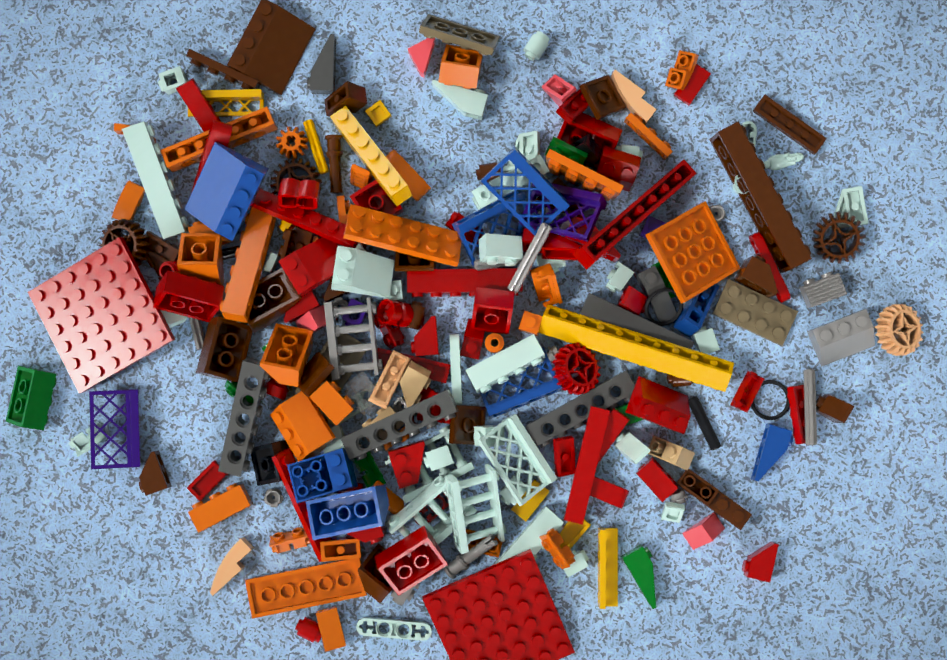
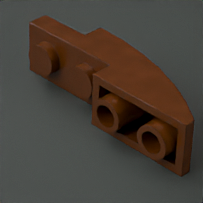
[676,469,752,530]

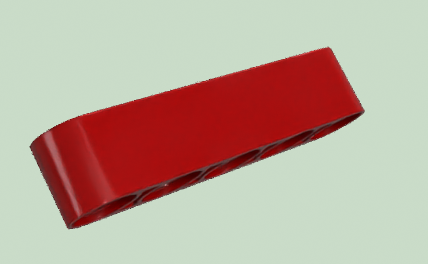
[191,120,233,193]

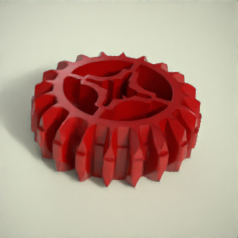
[552,343,601,395]

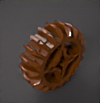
[270,158,322,195]
[812,211,866,264]
[98,219,150,266]

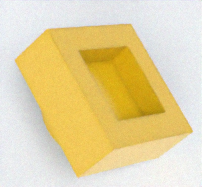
[365,100,392,128]

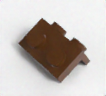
[278,224,314,260]

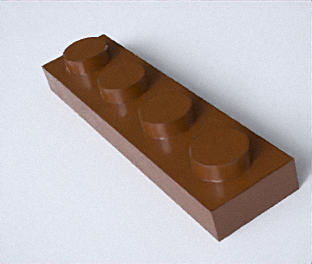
[186,49,261,89]
[753,95,827,155]

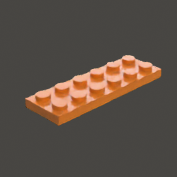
[343,204,461,267]
[245,558,367,619]

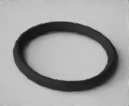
[644,288,683,326]
[751,380,790,420]

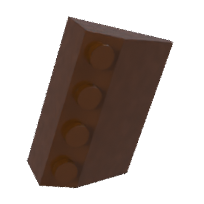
[227,0,316,95]

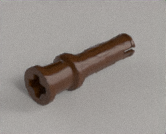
[325,135,343,194]

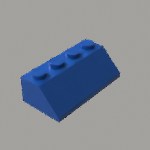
[306,485,389,540]

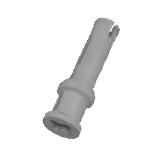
[444,534,498,579]

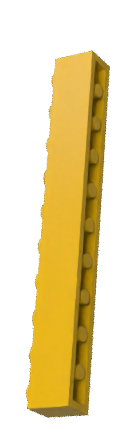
[539,304,734,392]

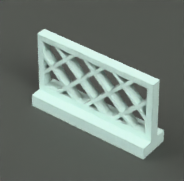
[477,414,558,506]

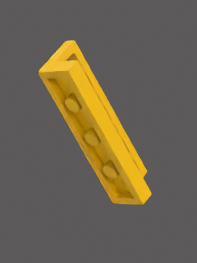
[188,89,264,117]
[598,528,618,609]

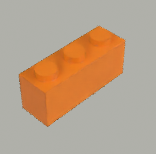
[188,483,253,533]

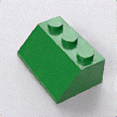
[5,365,57,430]

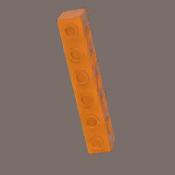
[160,107,278,172]

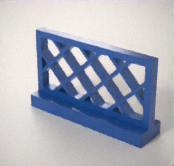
[481,146,570,236]
[452,190,534,266]
[480,347,561,419]

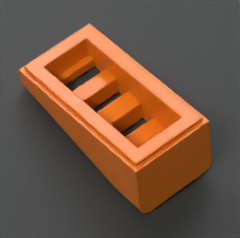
[350,164,373,188]

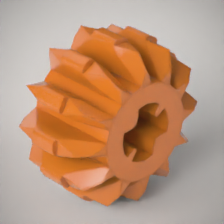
[276,127,308,159]

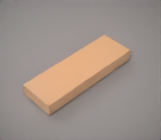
[368,350,411,410]

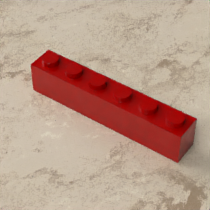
[407,268,523,298]

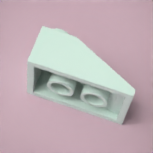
[331,246,395,298]

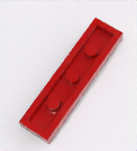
[372,347,451,383]

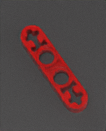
[749,232,791,303]

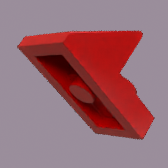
[460,318,485,360]

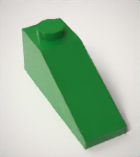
[621,544,656,609]

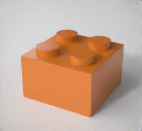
[439,44,483,89]
[309,380,354,426]

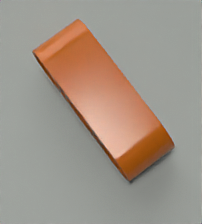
[385,149,431,202]

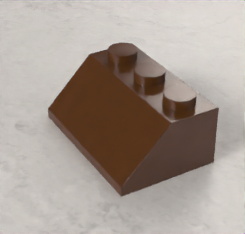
[196,316,253,383]

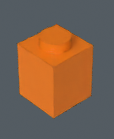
[518,310,543,337]

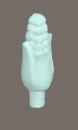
[763,153,804,170]

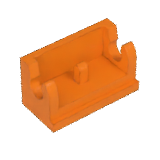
[530,263,563,307]
[316,606,346,652]

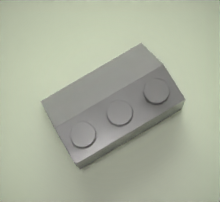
[807,309,875,367]

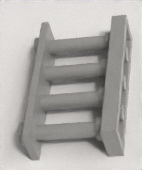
[324,297,383,380]

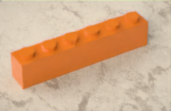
[220,207,276,323]

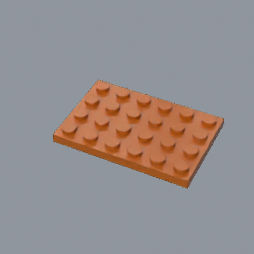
[546,149,624,201]

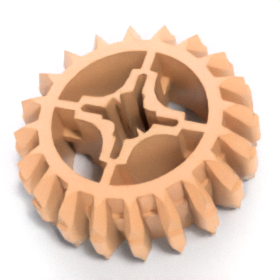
[874,304,924,356]

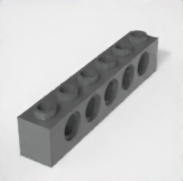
[218,357,270,477]
[524,370,635,448]
[341,390,459,461]

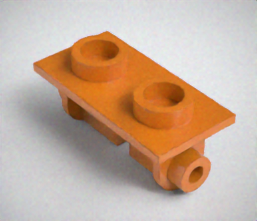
[269,527,311,554]
[539,528,576,569]

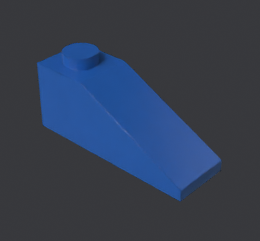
[674,283,720,337]
[751,424,794,481]

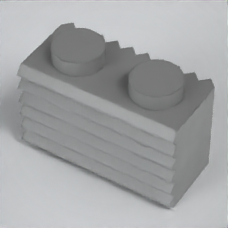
[799,271,847,309]

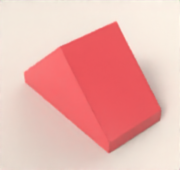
[408,38,435,78]
[541,74,577,107]
[295,305,338,333]
[682,512,725,550]

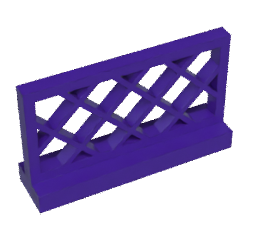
[519,183,608,242]
[89,389,140,470]

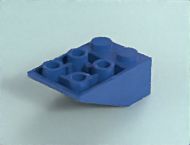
[287,448,358,503]

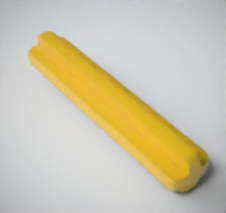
[303,119,329,174]

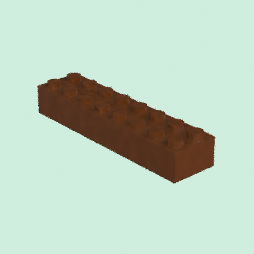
[709,121,812,273]

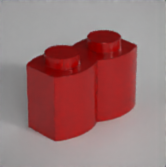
[278,178,320,210]

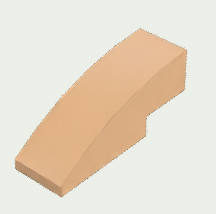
[611,70,656,125]
[210,537,254,596]

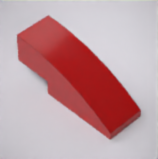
[522,228,580,260]

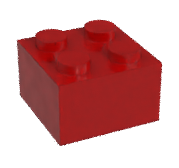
[471,287,515,334]

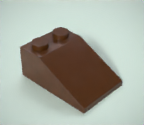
[248,268,302,334]

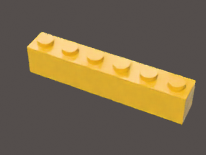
[330,106,413,207]

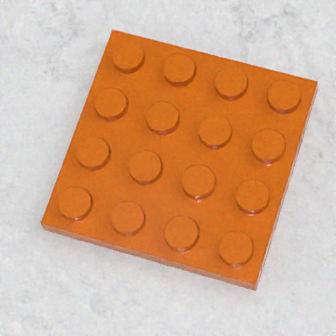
[645,201,741,303]

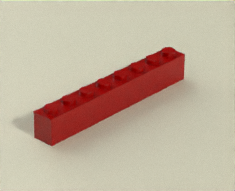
[574,160,697,270]

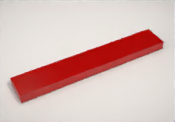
[563,406,610,525]

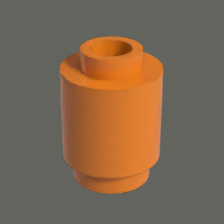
[485,333,504,353]

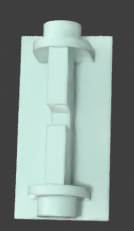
[69,422,111,457]

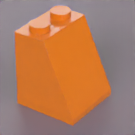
[177,233,224,285]

